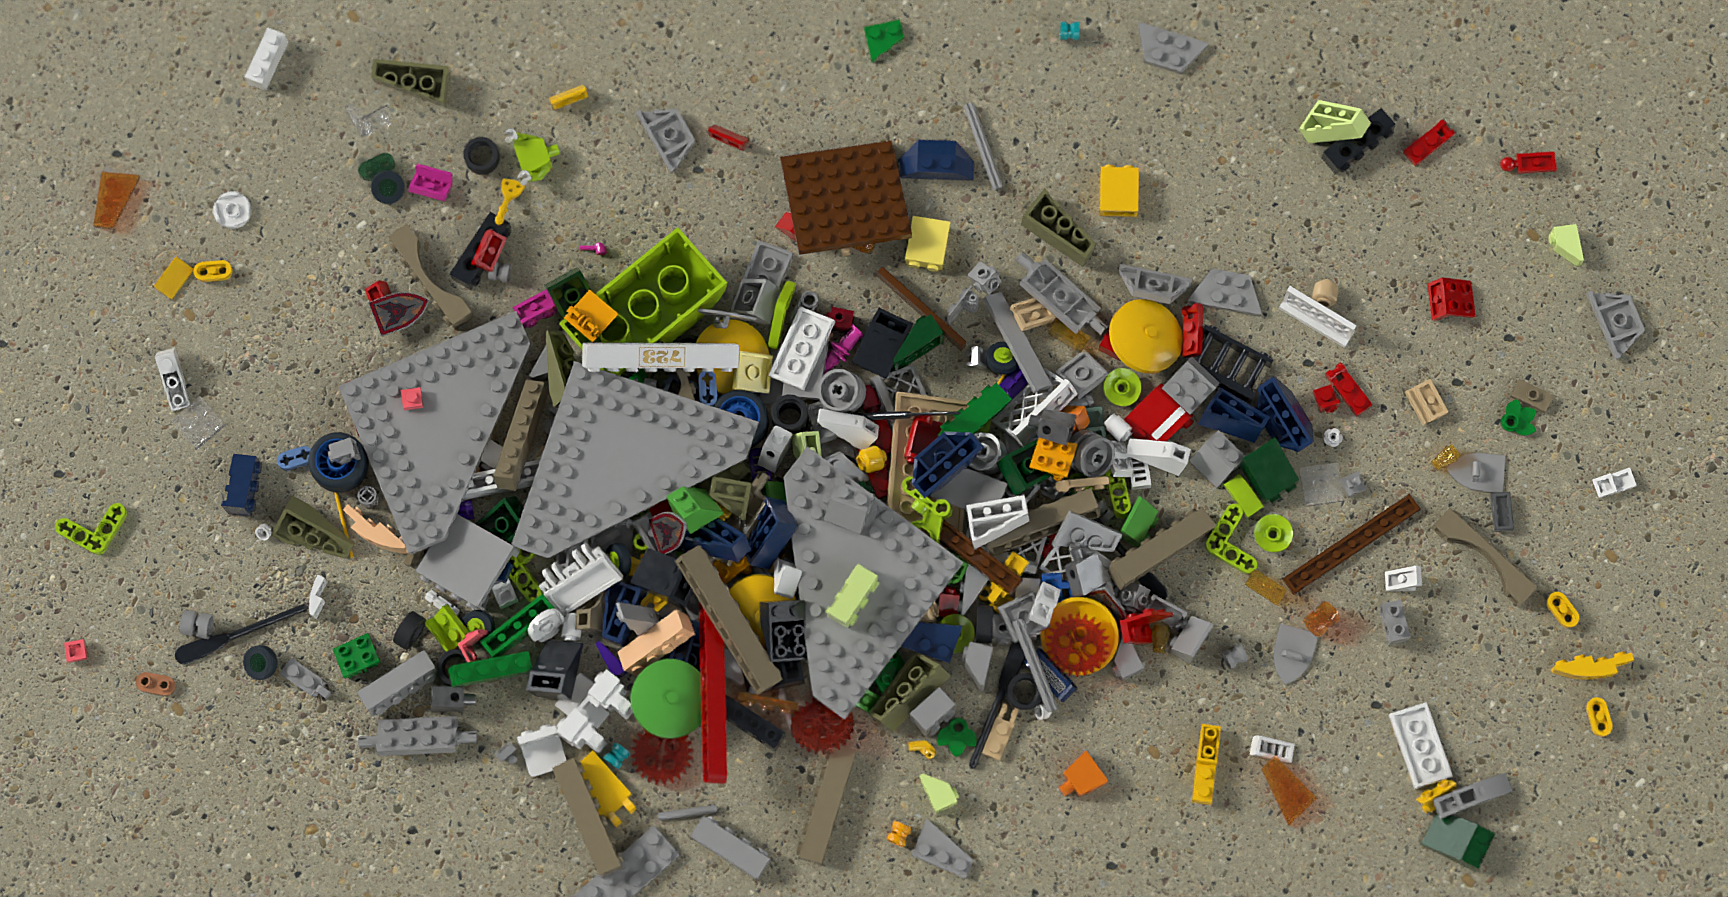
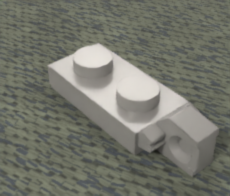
[280,658,332,700]

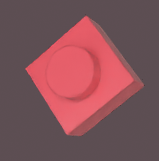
[401,387,423,411]
[64,639,88,663]

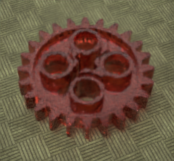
[1046,613,1110,677]
[790,697,855,755]
[630,728,694,786]

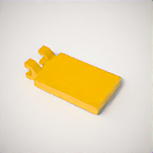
[581,750,637,828]

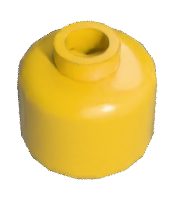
[857,446,887,473]

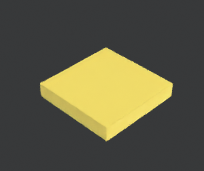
[732,351,773,394]

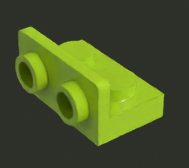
[424,604,469,652]

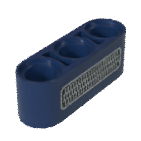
[1024,647,1078,702]

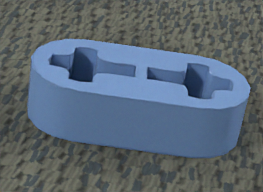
[698,371,717,406]
[277,446,311,471]

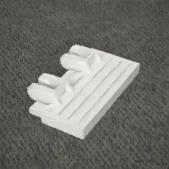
[539,543,623,616]

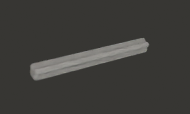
[964,103,1003,190]
[1013,619,1058,712]

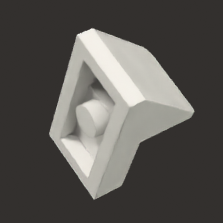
[774,559,802,599]
[1385,566,1422,591]

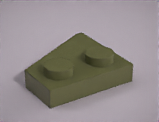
[709,476,751,520]

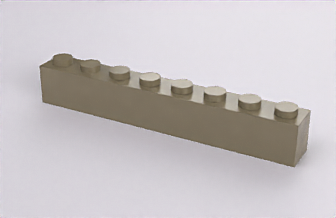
[675,545,782,695]

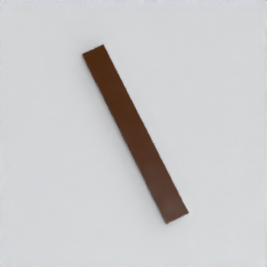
[1282,494,1421,595]

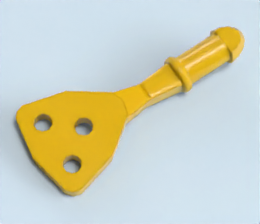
[495,179,525,225]

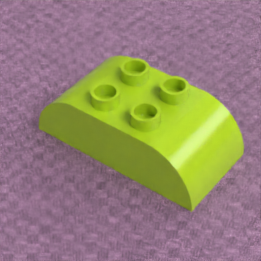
[559,227,727,376]

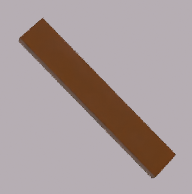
[877,267,966,351]
[923,519,1023,595]

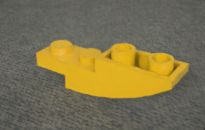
[1551,651,1634,680]
[1191,724,1221,805]

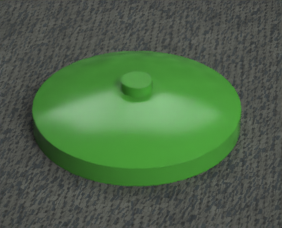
[630,659,702,739]

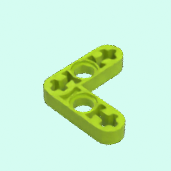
[768,281,796,350]
[1068,469,1131,519]
[55,503,127,555]
[1205,504,1257,575]
[508,548,544,602]

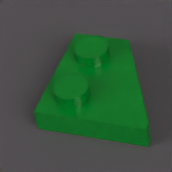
[864,19,904,63]

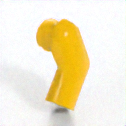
[908,740,936,759]

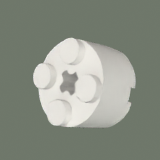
[969,432,1007,475]

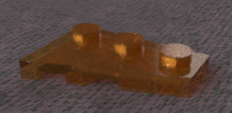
[93,172,140,229]
[735,692,798,714]
[1261,755,1317,826]

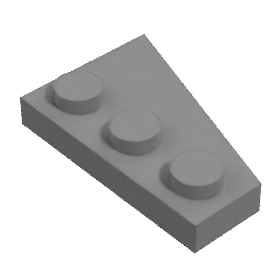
[1052,510,1122,552]
[911,819,974,879]

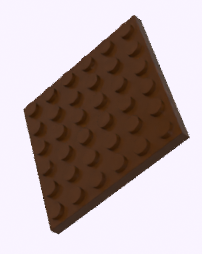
[780,140,912,255]

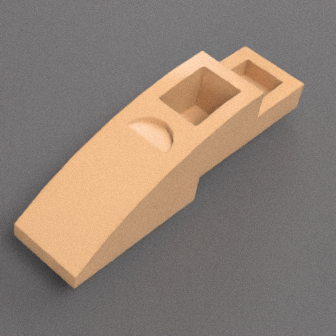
[343,504,409,554]

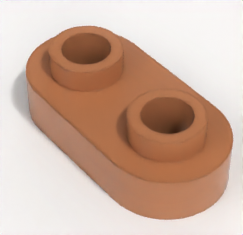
[136,672,176,696]

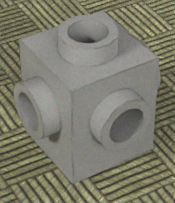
[968,262,1002,295]
[1119,583,1150,613]

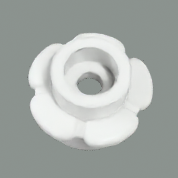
[1324,428,1343,447]

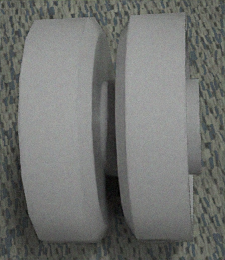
[818,369,866,413]
[1068,430,1115,478]

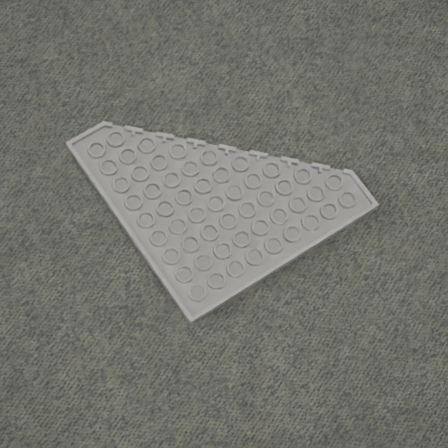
[338,311,531,555]
[511,361,759,558]
[784,446,964,720]

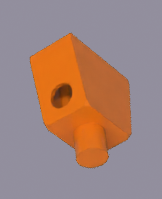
[1058,751,1108,797]

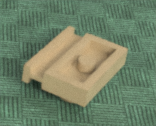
[1010,298,1057,331]
[1405,379,1449,426]

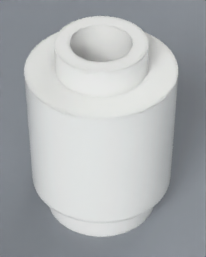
[1104,413,1132,442]
[561,613,582,642]

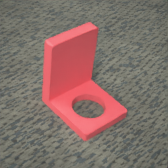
[458,630,489,663]

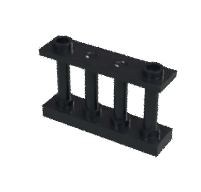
[1183,324,1273,404]

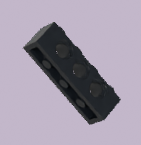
[1321,107,1396,175]
[450,211,512,290]
[725,694,786,752]

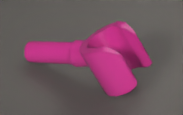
[580,242,607,256]

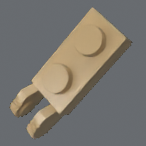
[1053,476,1109,493]
[982,703,1019,761]

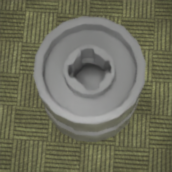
[180,609,214,639]

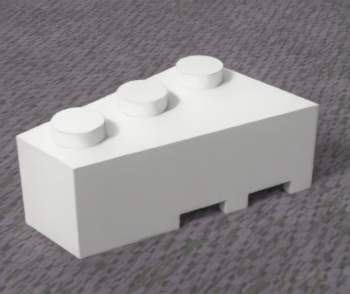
[966,495,1030,549]

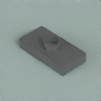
[1490,492,1514,532]

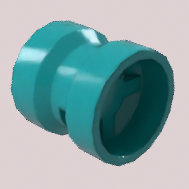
[1060,22,1080,40]
[604,742,631,770]

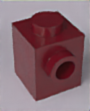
[826,306,855,333]

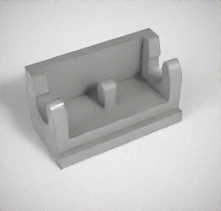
[1145,594,1187,633]

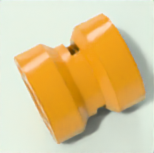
[886,821,912,847]

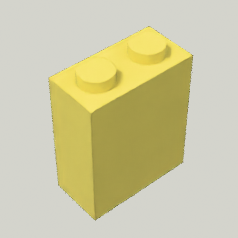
[905,216,950,272]

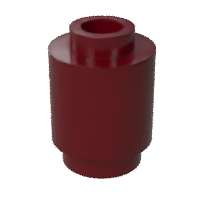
[862,384,882,413]

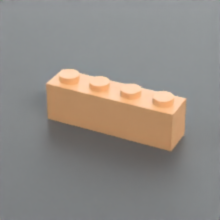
[618,609,695,676]

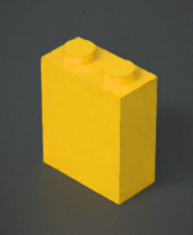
[1099,165,1139,217]

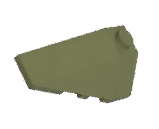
[546,330,577,408]
[271,496,355,558]

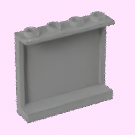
[416,514,520,611]

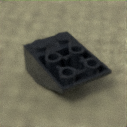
[852,307,913,379]
[630,548,694,609]
[759,600,807,662]
[526,640,583,700]
[743,649,805,696]

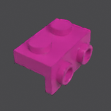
[409,164,453,202]
[513,290,558,328]

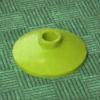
[1103,368,1141,406]
[1254,514,1293,553]
[939,614,975,653]

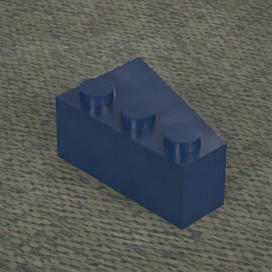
[1198,387,1270,443]
[221,454,262,516]
[745,496,798,569]
[681,518,751,562]
[602,581,646,647]

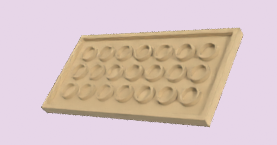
[887,392,969,550]

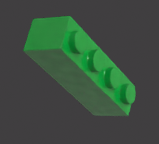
[938,382,1012,436]
[481,594,554,658]
[448,651,532,687]

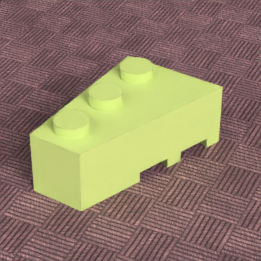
[1299,100,1371,143]
[826,564,879,629]

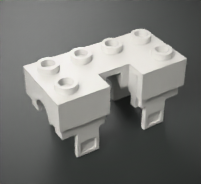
[556,669,633,754]

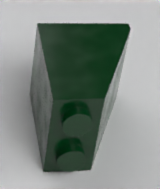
[1239,437,1299,505]

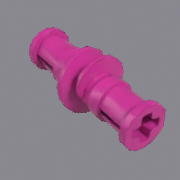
[824,325,864,375]

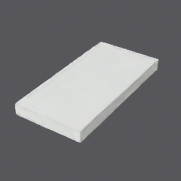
[768,307,835,391]
[1389,702,1453,789]

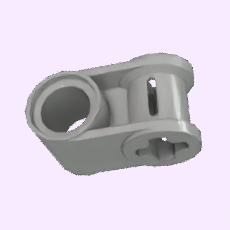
[789,291,819,323]

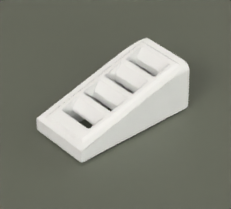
[1127,457,1151,490]
[1250,735,1295,763]

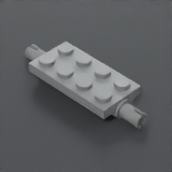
[1015,252,1109,335]
[358,716,478,756]

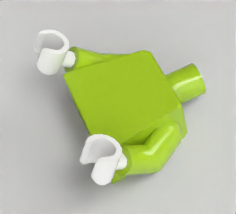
[504,128,560,185]

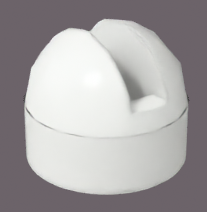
[255,523,273,541]
[1035,703,1051,720]

